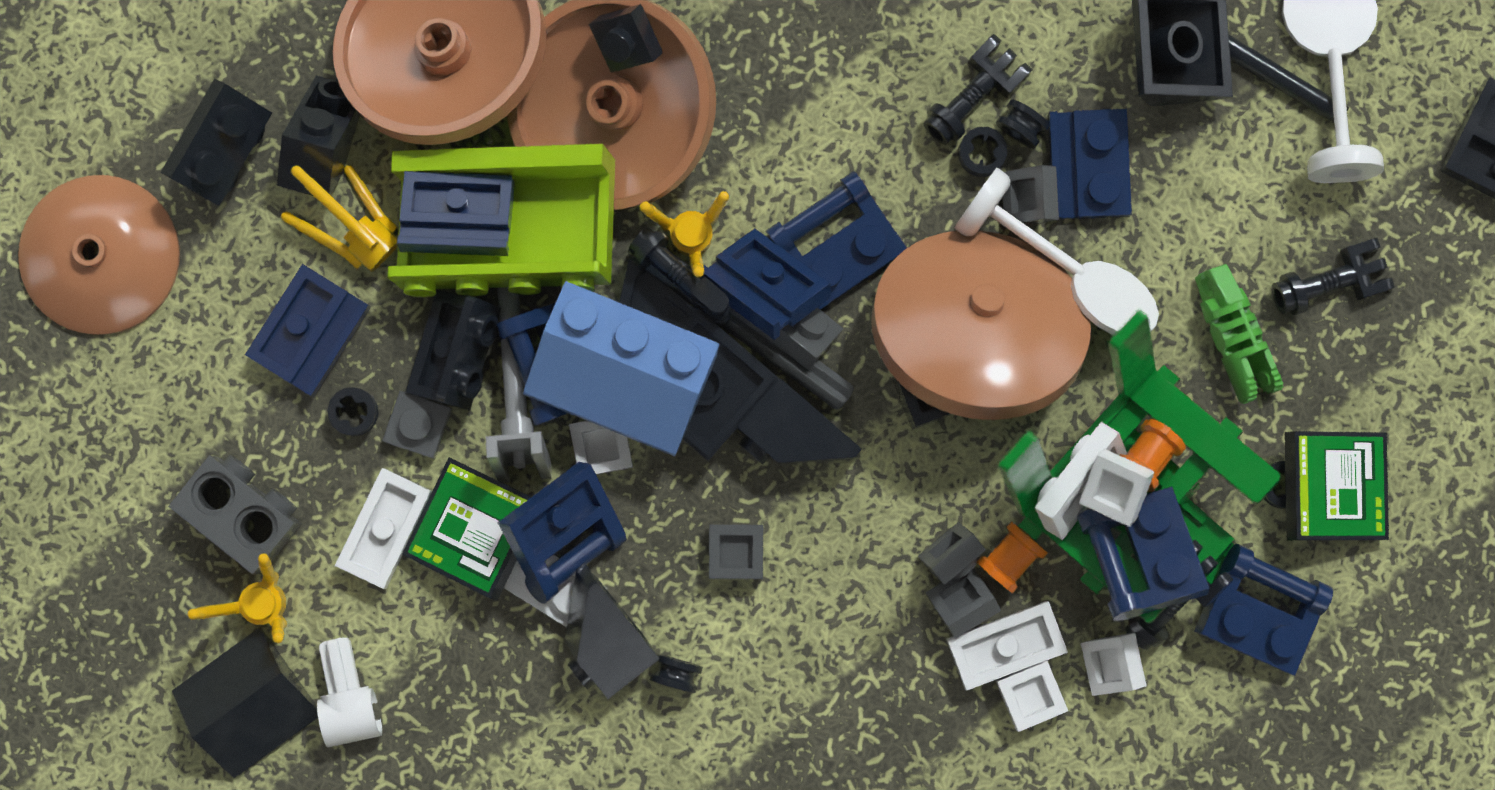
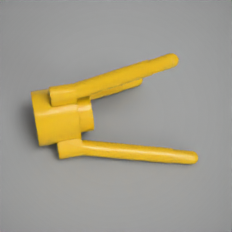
[281,165,398,272]
[640,191,729,277]
[188,553,287,643]

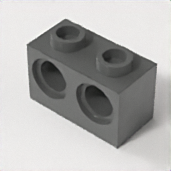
[168,455,302,574]

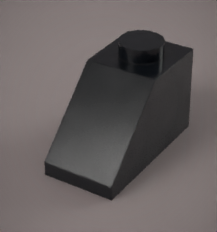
[737,378,862,465]
[565,563,660,699]

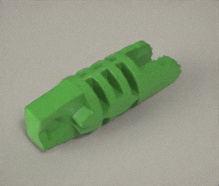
[1195,264,1284,404]

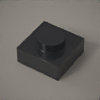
[588,4,663,73]

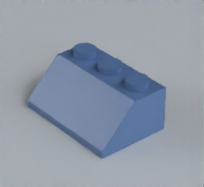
[523,281,720,456]

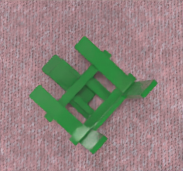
[998,309,1280,623]

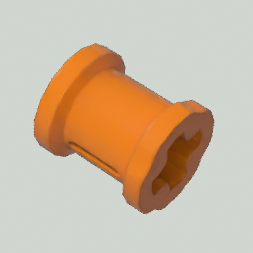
[1119,419,1186,493]
[977,521,1048,594]

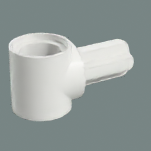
[317,637,382,747]

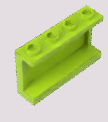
[387,144,615,297]

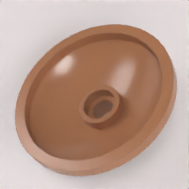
[18,175,180,335]

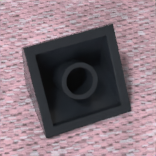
[1132,0,1233,106]
[172,627,318,778]

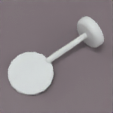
[1282,0,1384,183]
[954,167,1159,335]

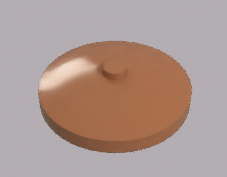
[333,0,546,145]
[507,0,716,210]
[871,230,1091,420]

